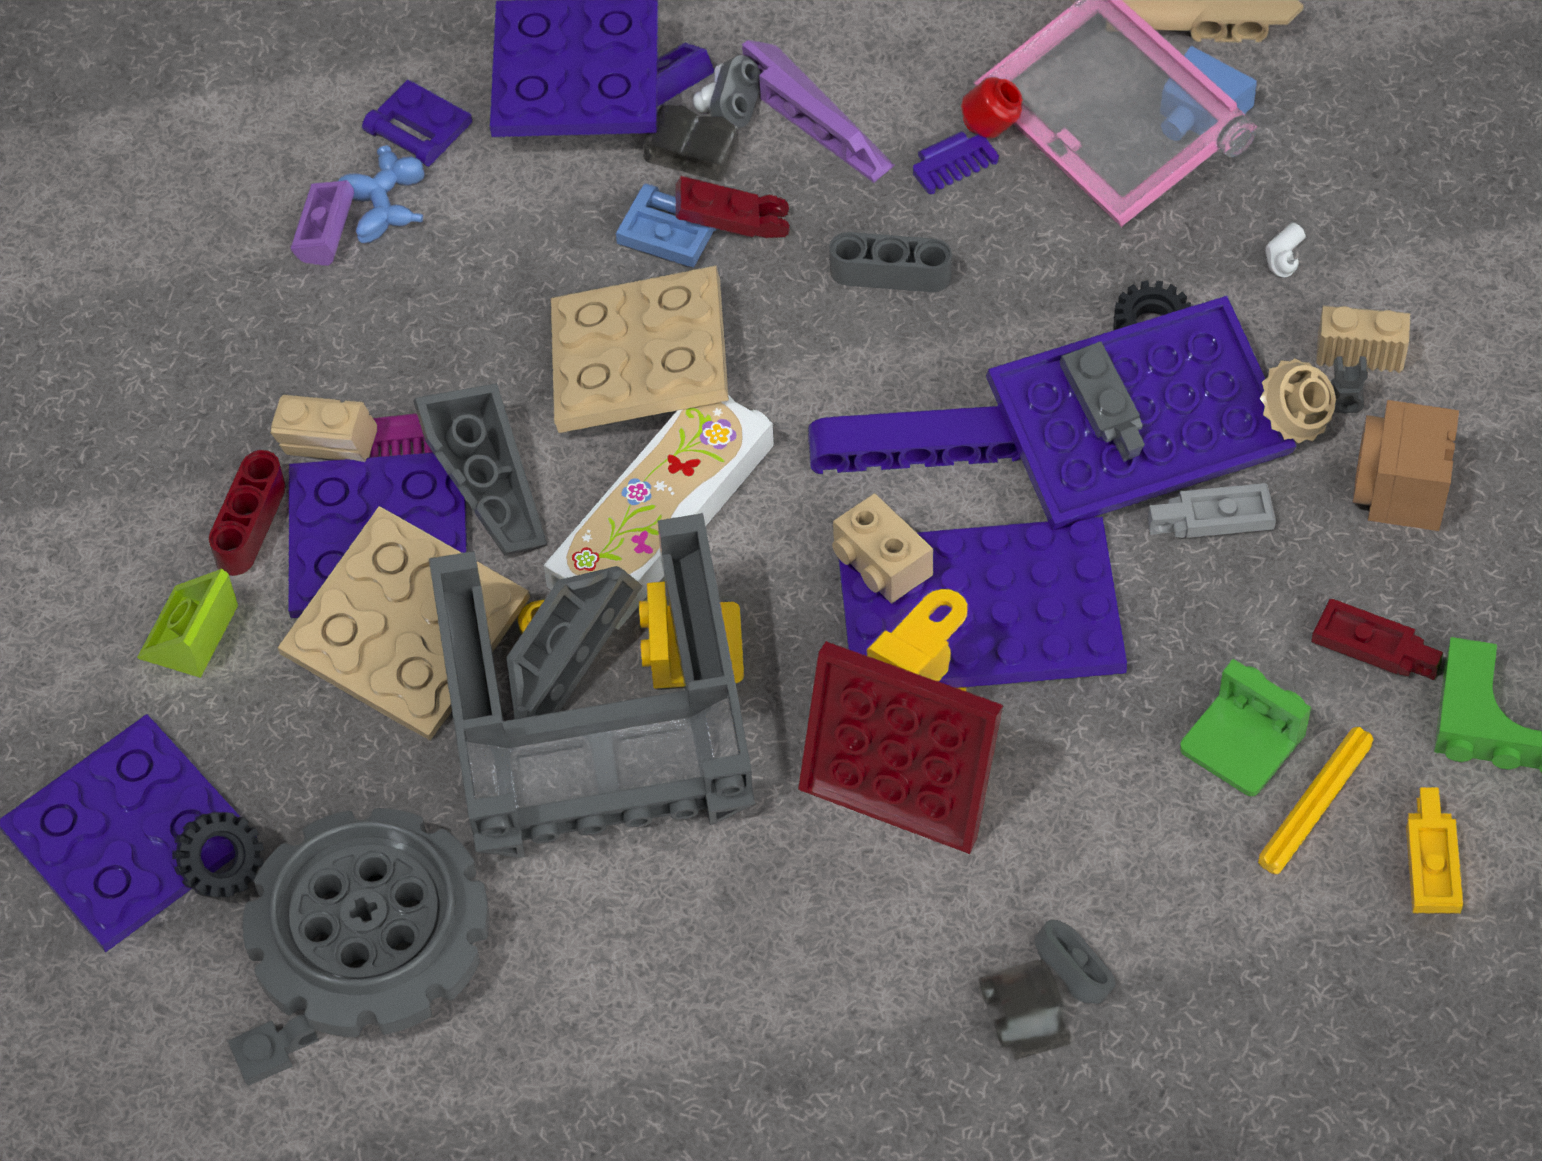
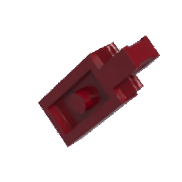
[1311,599,1443,680]

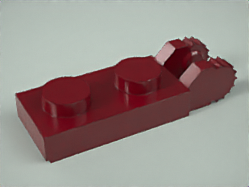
[675,176,790,238]

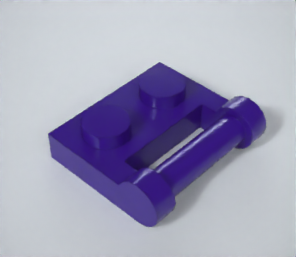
[362,79,472,167]

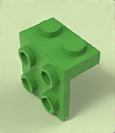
[1180,659,1311,796]

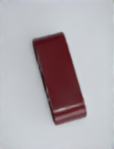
[208,450,286,576]

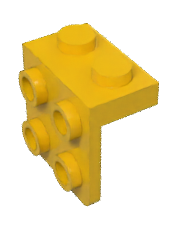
[639,582,744,689]

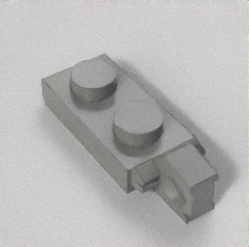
[1147,483,1276,538]

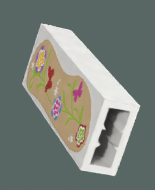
[543,395,774,630]

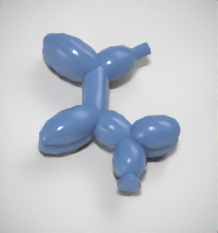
[338,145,424,243]

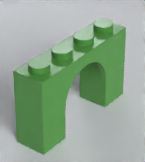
[1434,637,1542,773]

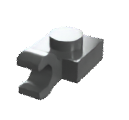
[228,1014,319,1086]

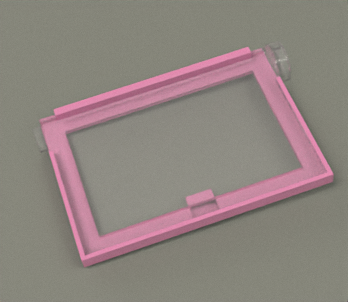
[974,0,1257,227]

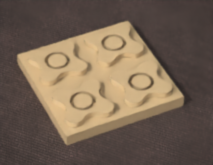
[551,266,729,433]
[278,506,530,740]

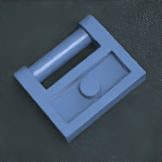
[616,183,716,268]

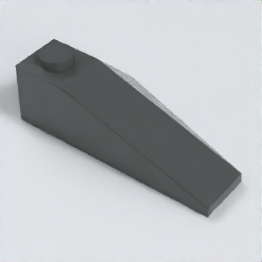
[413,383,547,555]

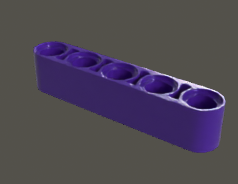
[808,406,1021,474]

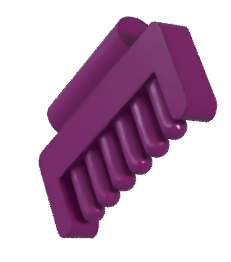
[370,413,433,457]

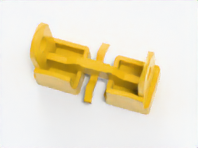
[867,589,968,691]

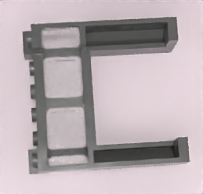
[429,513,755,858]

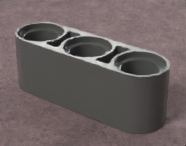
[829,232,952,292]

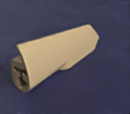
[1106,0,1304,42]

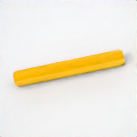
[1258,726,1373,874]

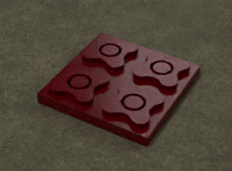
[798,641,1003,854]

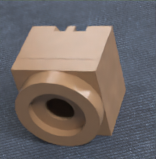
[1352,400,1459,531]

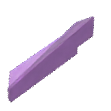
[742,40,895,183]

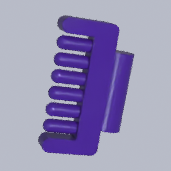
[913,131,999,194]

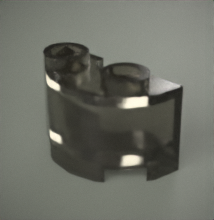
[979,958,1070,1060]

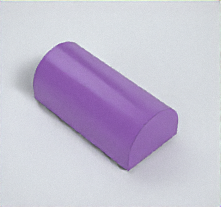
[290,180,354,266]

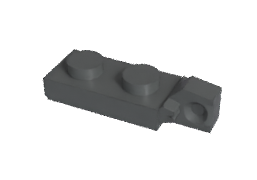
[1059,341,1144,461]

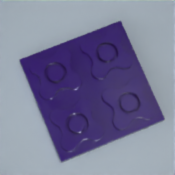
[490,0,659,137]
[288,453,467,618]
[0,714,258,952]

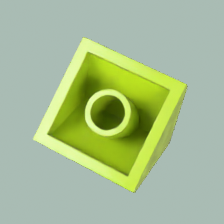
[137,569,238,678]

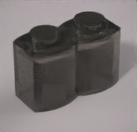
[643,105,738,182]

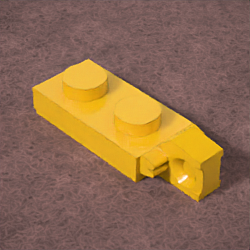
[1406,787,1463,913]

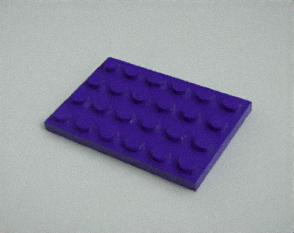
[986,296,1296,530]
[838,517,1127,688]

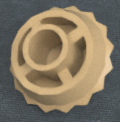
[1260,358,1336,443]

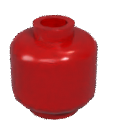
[961,77,1022,138]

